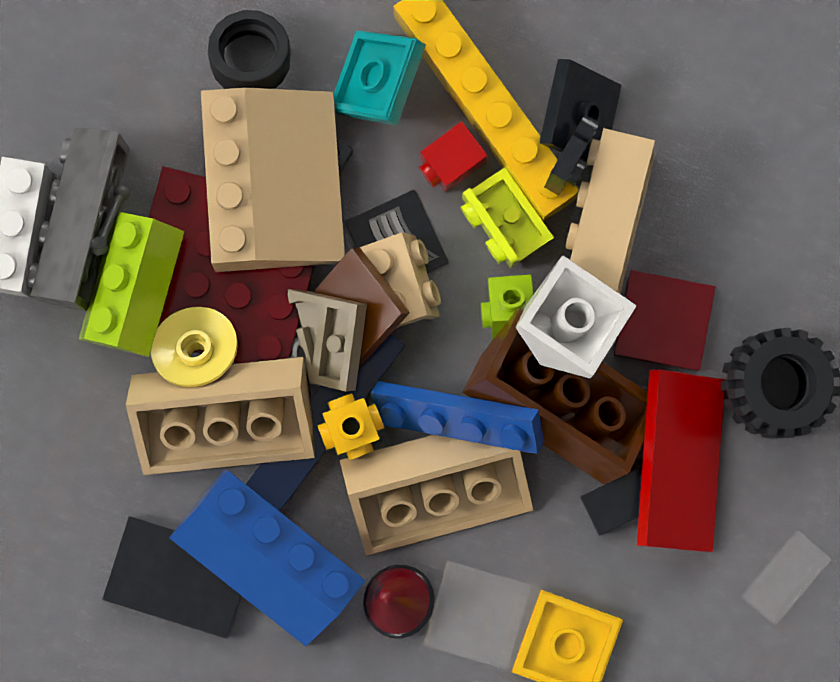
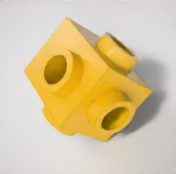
[317,394,384,460]

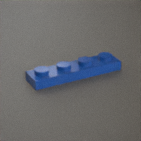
[371,381,544,454]

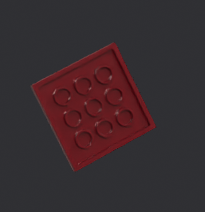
[148,166,315,364]

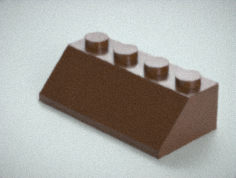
[462,308,648,484]

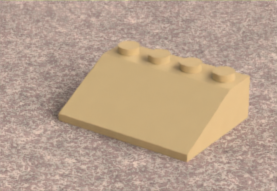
[201,88,345,272]

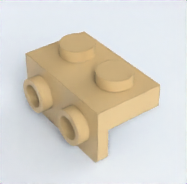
[360,232,441,328]

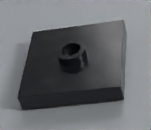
[539,59,622,166]

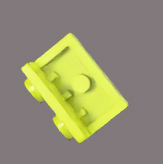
[460,167,554,268]

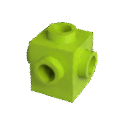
[481,274,533,341]

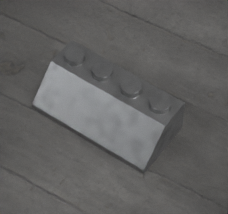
[27,128,130,312]

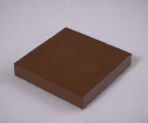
[313,248,410,368]

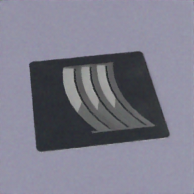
[346,190,448,273]

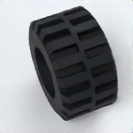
[721,328,840,439]

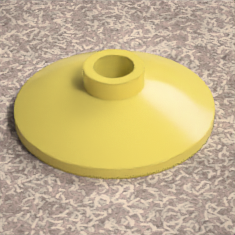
[151,307,238,387]

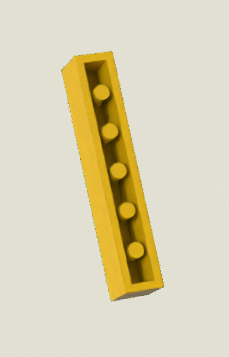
[393,0,579,222]

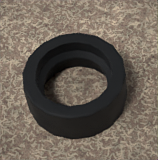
[208,10,291,89]

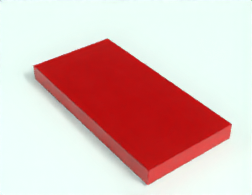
[637,370,725,553]

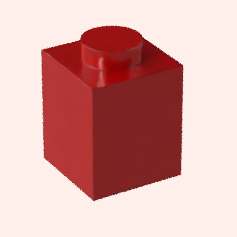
[418,121,488,193]

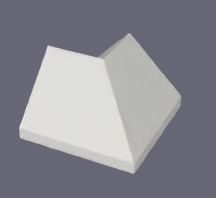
[516,256,636,378]

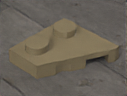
[288,289,367,392]

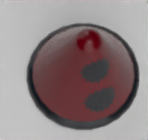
[363,564,435,639]

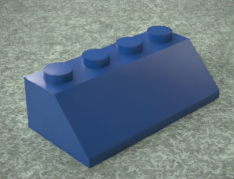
[169,469,366,646]

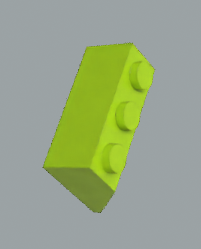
[78,212,185,357]

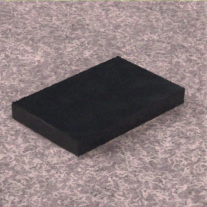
[102,516,241,639]

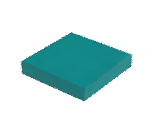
[333,30,426,125]

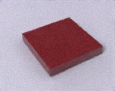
[614,270,716,372]

